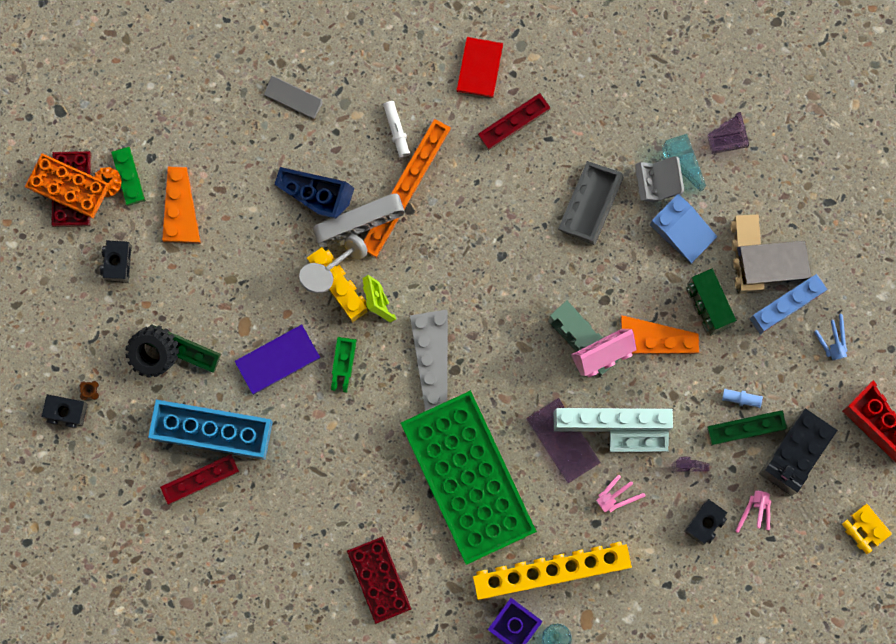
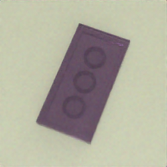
[526,398,601,484]

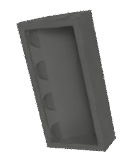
[558,161,624,245]

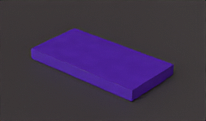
[235,324,320,395]

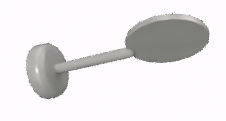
[299,234,368,293]

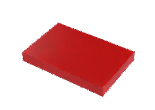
[457,37,503,98]

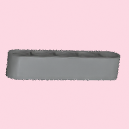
[313,194,405,247]

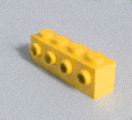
[307,247,368,323]

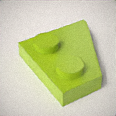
[362,275,396,323]

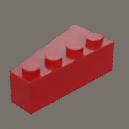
[842,380,896,462]

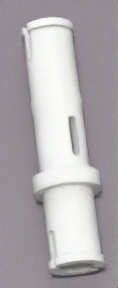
[383,101,410,158]

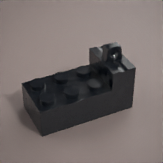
[759,408,838,496]

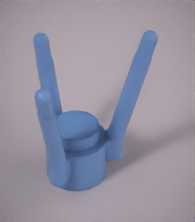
[815,314,848,361]

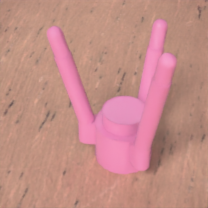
[596,475,645,512]
[736,491,771,533]

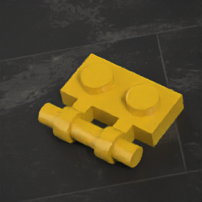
[842,504,892,555]

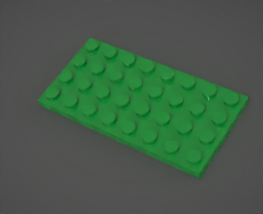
[400,390,537,565]

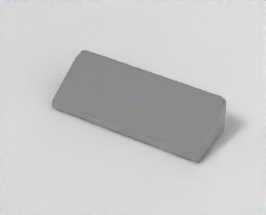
[264,76,323,119]

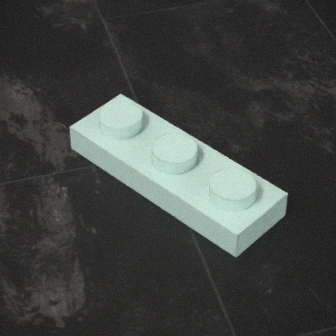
[610,430,669,452]

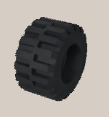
[125,325,179,378]

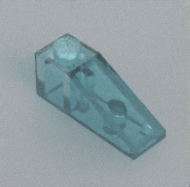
[662,134,706,191]

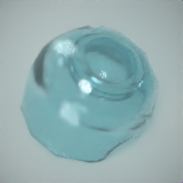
[542,623,572,644]

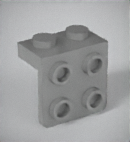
[635,156,684,202]

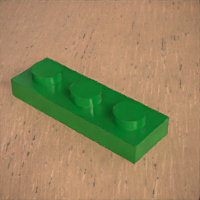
[111,147,146,206]

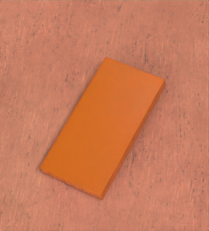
[25,153,110,219]

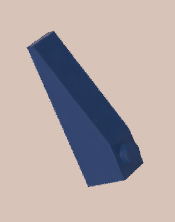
[274,167,354,219]

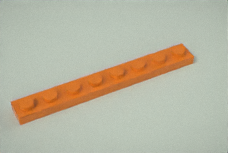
[364,119,451,258]

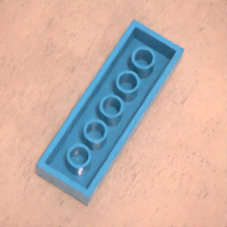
[148,400,273,460]

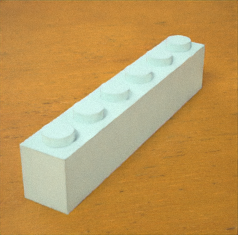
[553,408,673,432]

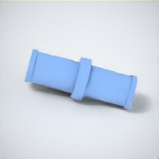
[722,388,763,408]

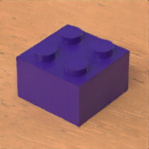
[487,598,543,644]

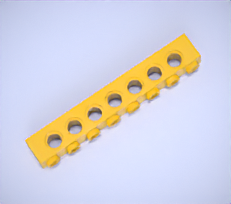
[473,542,632,600]

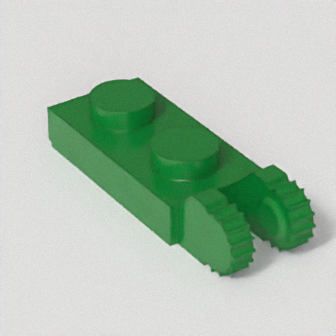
[331,337,357,393]

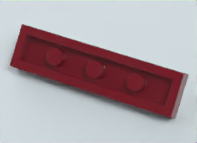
[478,93,551,151]
[160,454,239,505]

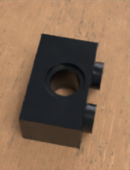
[100,240,132,283]
[41,394,88,428]
[684,499,728,545]

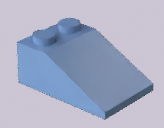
[650,194,717,264]

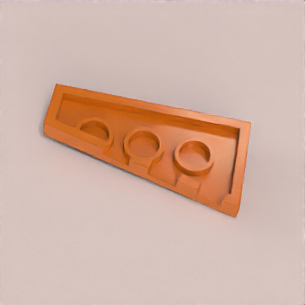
[162,166,201,244]

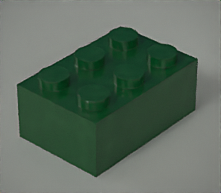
[686,268,737,336]

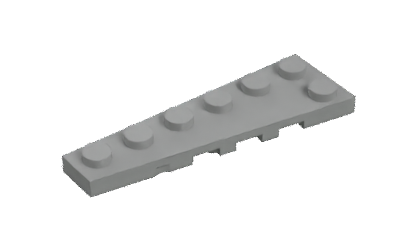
[410,310,448,411]

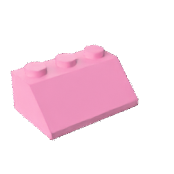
[571,329,637,377]

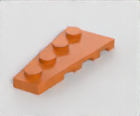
[621,315,699,354]

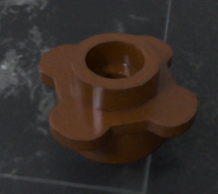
[79,381,99,401]

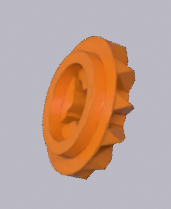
[94,167,122,197]

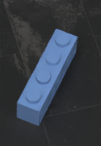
[750,274,828,335]

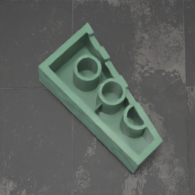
[548,300,619,377]

